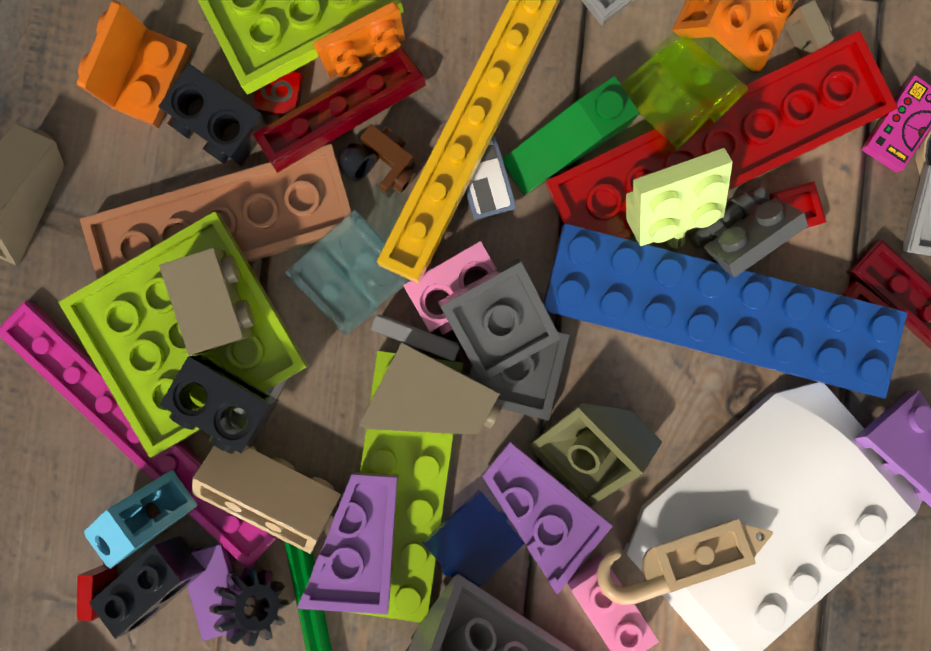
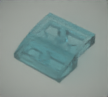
[285,210,411,335]

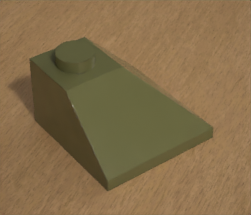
[528,403,662,507]

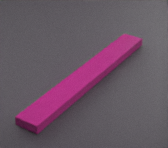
[0,300,277,567]

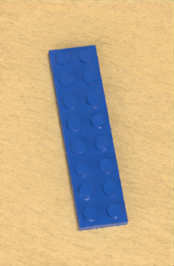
[543,224,907,399]

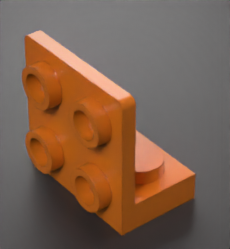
[77,0,192,128]
[672,0,796,72]
[313,2,406,79]

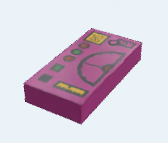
[861,75,931,173]

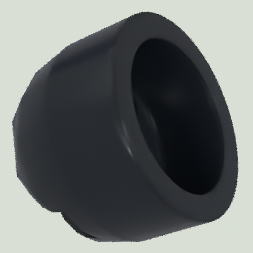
[338,143,377,182]

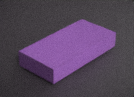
[187,543,245,641]

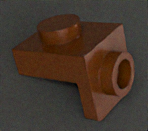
[360,124,416,198]

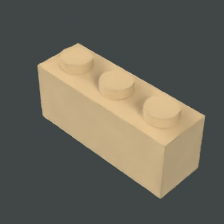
[192,445,341,554]

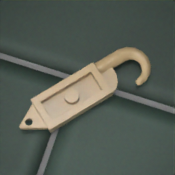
[597,519,773,605]

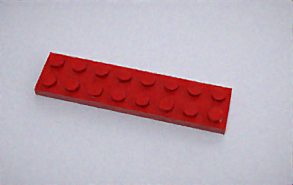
[545,30,898,239]

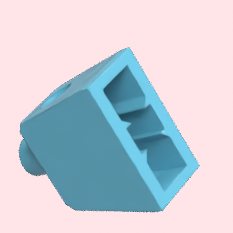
[84,470,198,568]

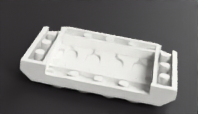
[623,381,923,651]

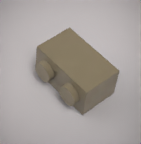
[159,248,255,355]

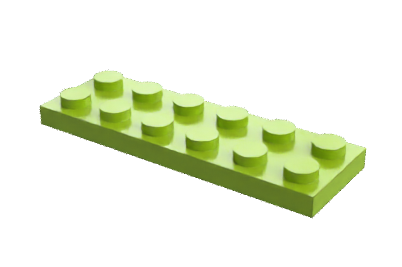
[349,351,463,623]

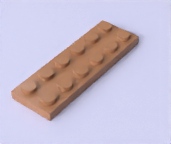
[80,144,358,279]

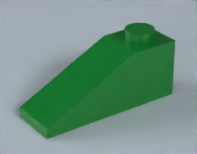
[502,76,640,196]

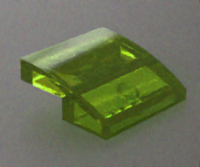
[621,36,748,150]

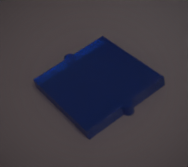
[422,490,525,587]

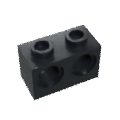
[158,63,270,166]
[159,354,279,454]
[89,536,206,639]

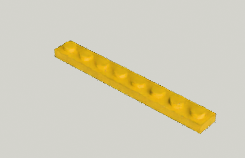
[377,0,560,284]

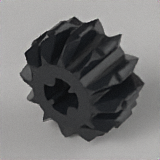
[209,567,289,647]

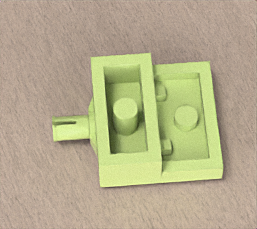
[626,148,733,248]

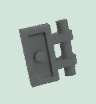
[688,186,808,278]

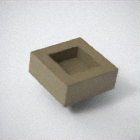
[785,0,834,58]

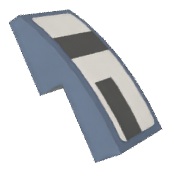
[465,134,517,221]

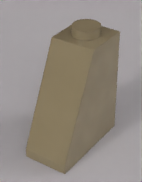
[0,123,65,266]
[359,343,503,435]

